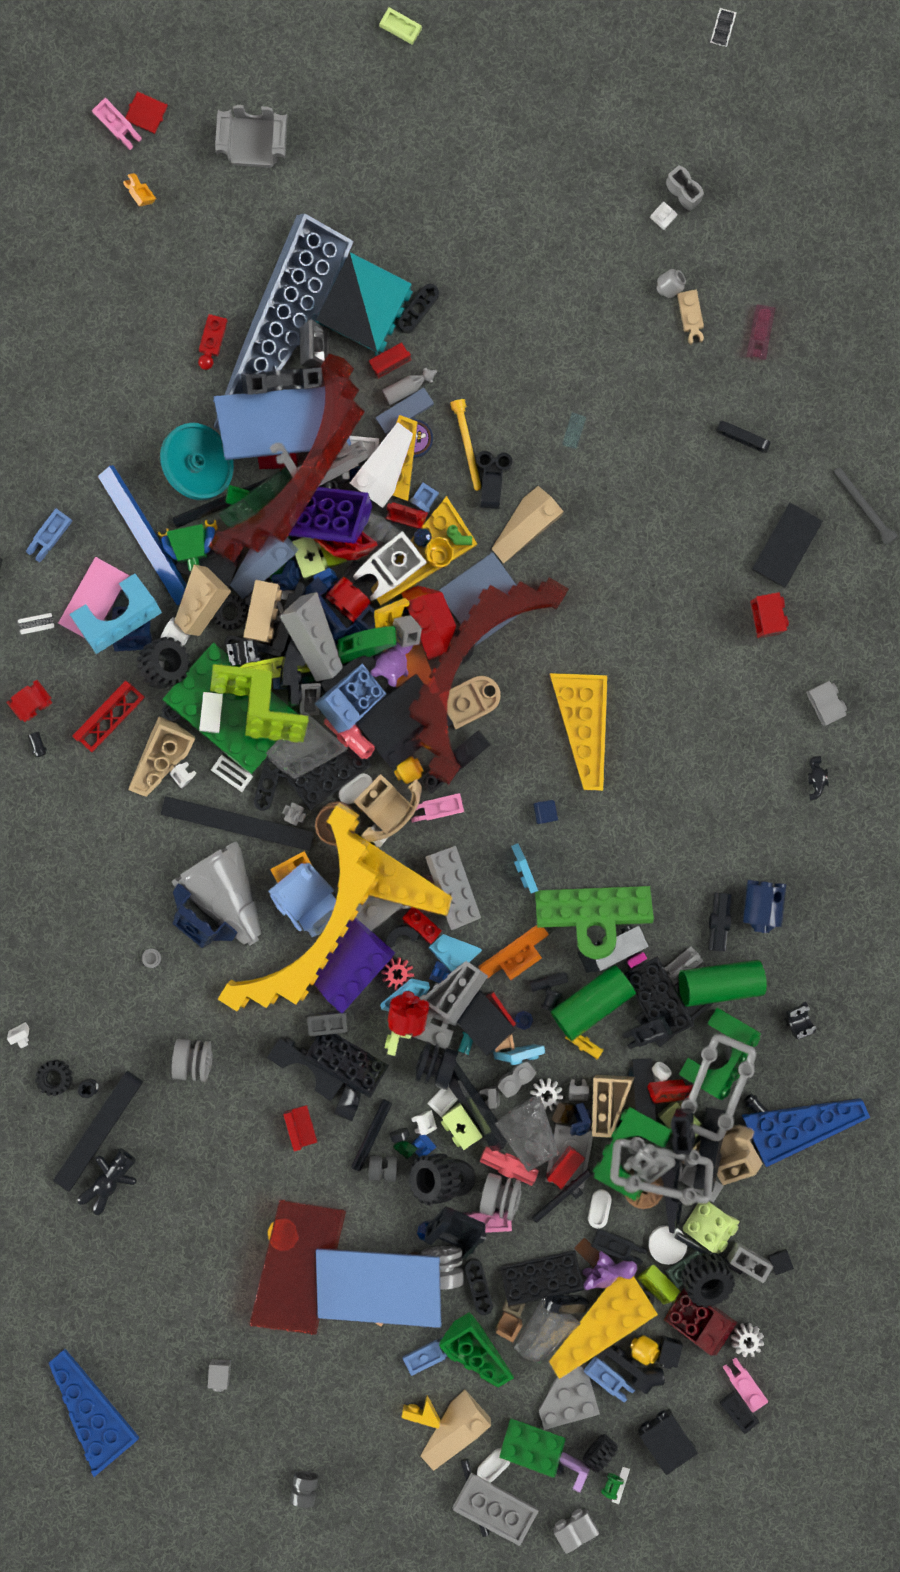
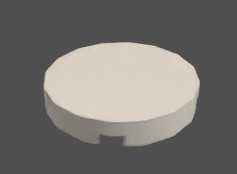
[648,1225,687,1265]

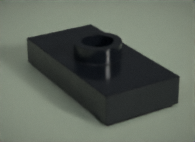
[720,1390,760,1434]

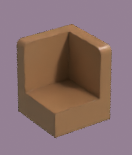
[495,1311,522,1342]

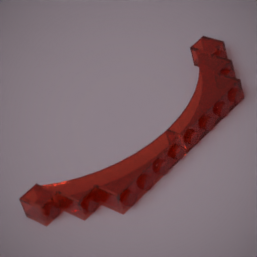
[208,353,365,562]
[409,577,569,785]

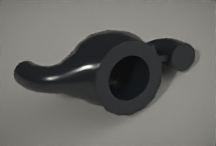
[808,756,829,801]

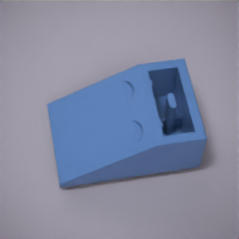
[315,664,386,733]

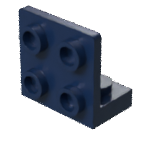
[112,606,153,651]

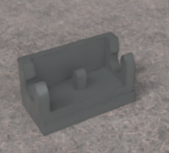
[307,1009,348,1036]

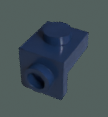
[271,560,302,591]
[570,1103,591,1136]

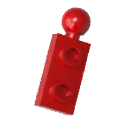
[198,314,228,370]

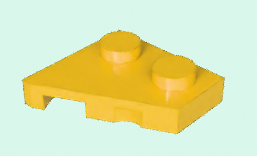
[374,598,409,628]

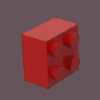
[750,592,789,639]

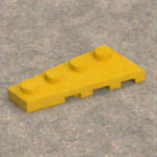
[393,415,418,501]

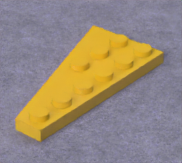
[549,1276,658,1379]

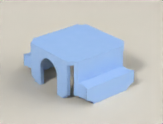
[269,863,336,937]

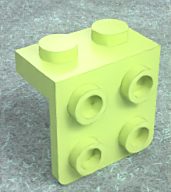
[683,1202,740,1254]

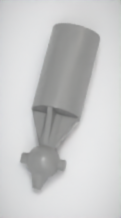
[382,368,437,405]

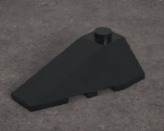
[617,1058,656,1140]

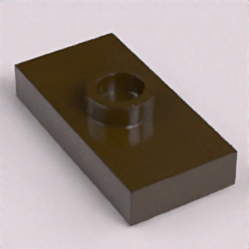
[551,1102,576,1123]

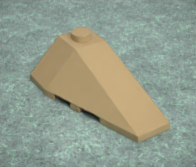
[492,486,564,564]
[128,716,195,797]
[421,1390,491,1471]

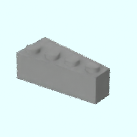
[280,592,343,681]

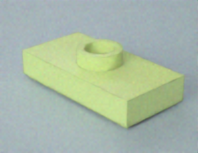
[379,8,422,45]

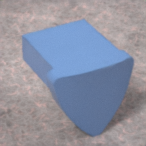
[409,483,439,513]

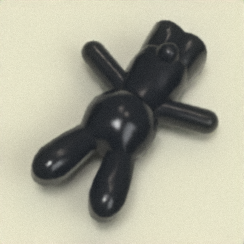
[77,1148,137,1215]

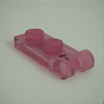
[746,304,775,360]

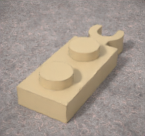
[677,290,704,344]

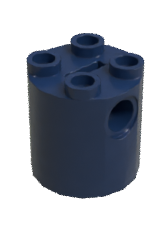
[743,880,786,933]

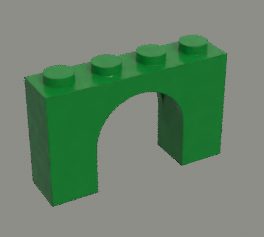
[679,1008,761,1100]
[593,1107,672,1201]

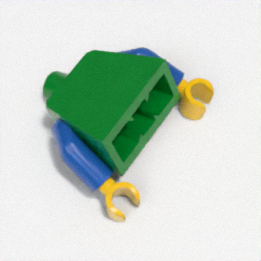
[158,520,217,572]

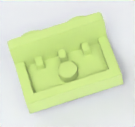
[385,1032,412,1056]

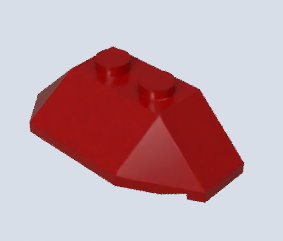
[314,531,377,560]
[401,585,456,660]

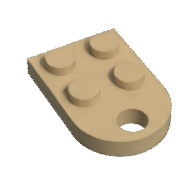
[438,676,500,730]

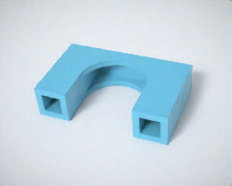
[70,574,162,654]

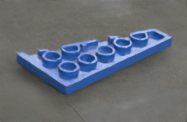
[742,1098,870,1167]
[49,1349,139,1478]

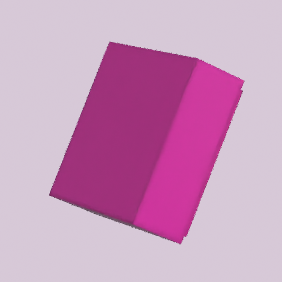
[626,951,647,968]

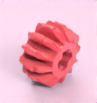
[381,957,414,990]

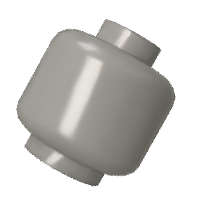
[656,269,686,298]

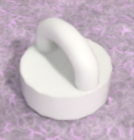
[652,1062,672,1082]

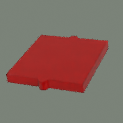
[125,91,168,134]

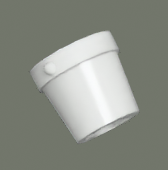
[160,617,190,647]

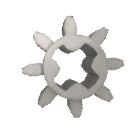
[282,802,306,826]

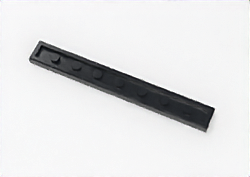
[161,796,314,851]

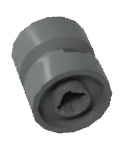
[369,1155,397,1182]
[290,1470,319,1508]

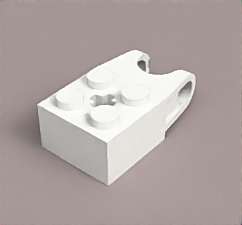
[353,531,427,601]

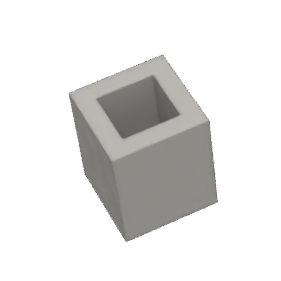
[393,615,422,648]
[208,1359,231,1392]

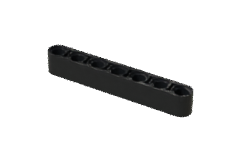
[53,1070,143,1192]

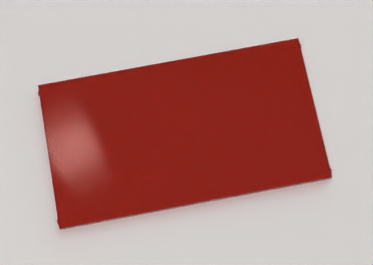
[249,1200,346,1335]

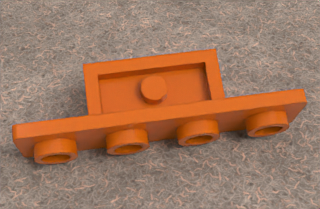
[478,925,549,980]

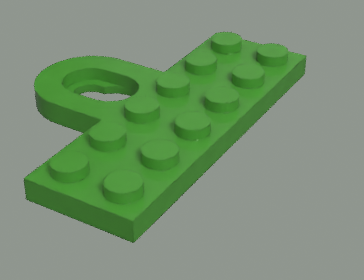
[535,886,654,959]

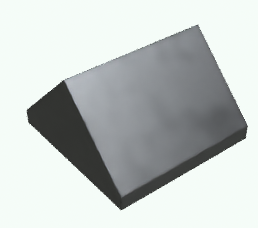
[300,320,329,368]

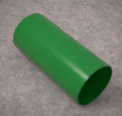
[678,959,767,1007]
[550,965,636,1041]

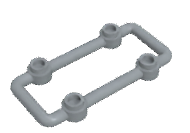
[681,1034,756,1141]
[610,1137,713,1205]

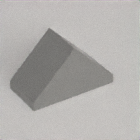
[298,683,321,716]

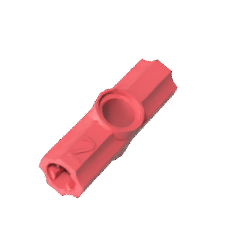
[324,718,375,759]
[479,1146,539,1186]

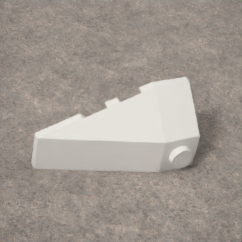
[350,422,413,508]

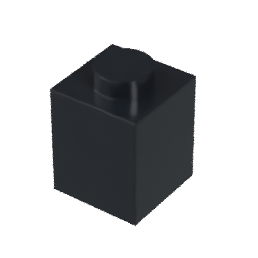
[657,1335,683,1369]

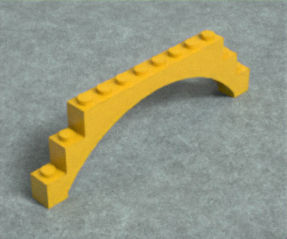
[218,803,379,1011]

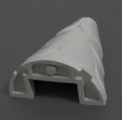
[172,841,261,946]

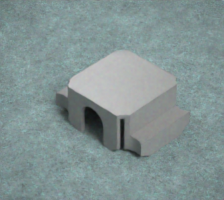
[215,105,288,168]

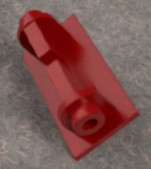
[386,502,428,529]
[402,907,442,944]

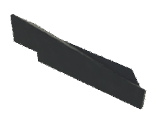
[449,1062,508,1151]

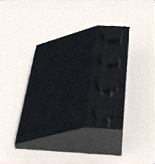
[356,674,453,769]

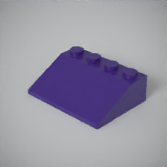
[280,484,373,544]
[314,917,395,1013]

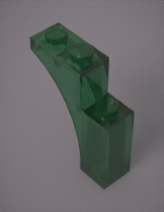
[219,466,296,530]

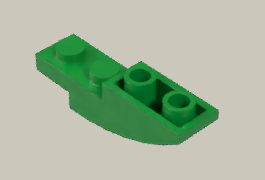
[335,626,396,665]

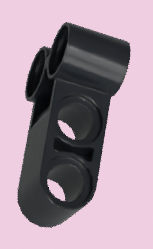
[476,451,513,509]

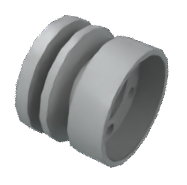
[172,1038,213,1082]
[480,1173,522,1221]
[421,1246,464,1290]

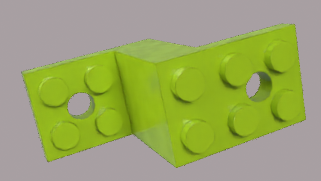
[210,664,308,743]

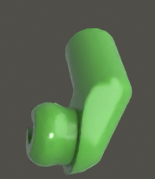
[447,525,472,545]

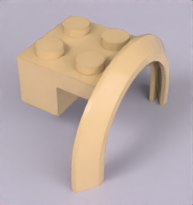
[354,774,422,842]
[682,1125,762,1185]

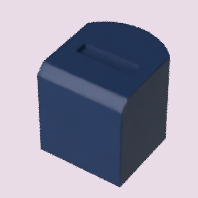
[533,800,558,824]

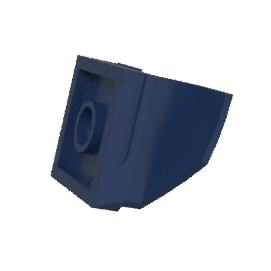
[305,577,361,645]
[173,883,238,948]

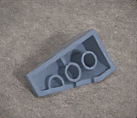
[230,521,299,599]

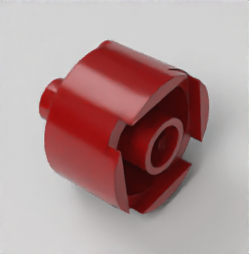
[325,577,371,622]
[6,680,52,722]
[388,991,429,1037]

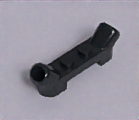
[596,1345,665,1394]

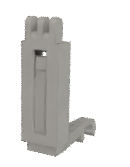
[270,441,369,492]

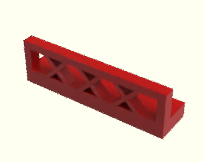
[73,680,145,753]

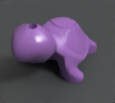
[370,641,413,687]
[583,1251,637,1290]

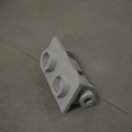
[665,946,703,985]

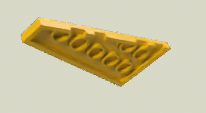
[371,496,477,606]
[550,673,607,791]
[337,833,452,916]

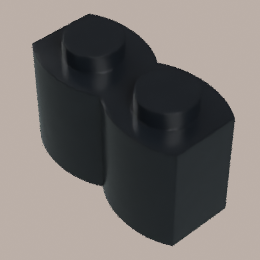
[671,1109,695,1155]

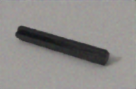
[351,1099,392,1171]

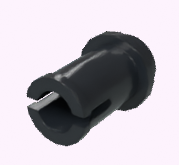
[28,732,47,758]
[744,1093,768,1113]

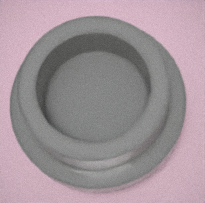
[142,949,161,968]

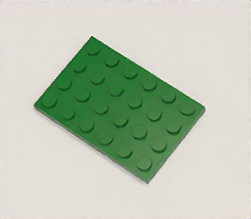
[163,642,299,775]

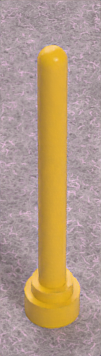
[450,399,481,491]

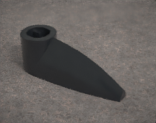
[334,1084,361,1121]

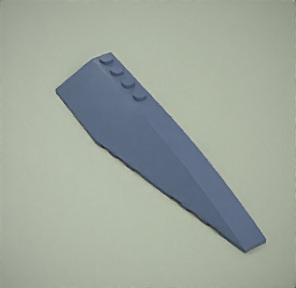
[214,213,353,430]

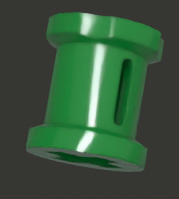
[601,1473,624,1500]

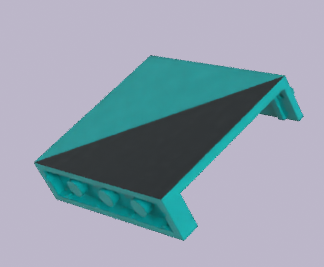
[316,252,413,356]

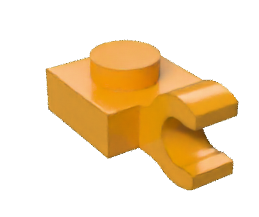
[123,173,156,207]

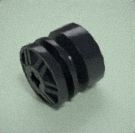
[415,1041,458,1090]

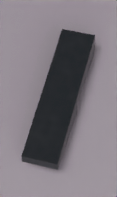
[693,1107,726,1192]
[662,1158,683,1234]

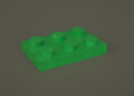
[499,1418,566,1477]

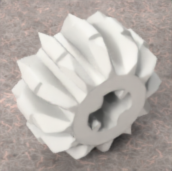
[530,1078,563,1111]
[731,1323,764,1358]

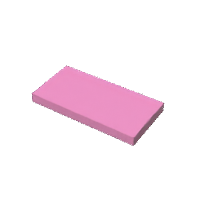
[58,557,130,638]

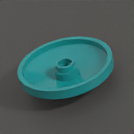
[160,423,234,500]

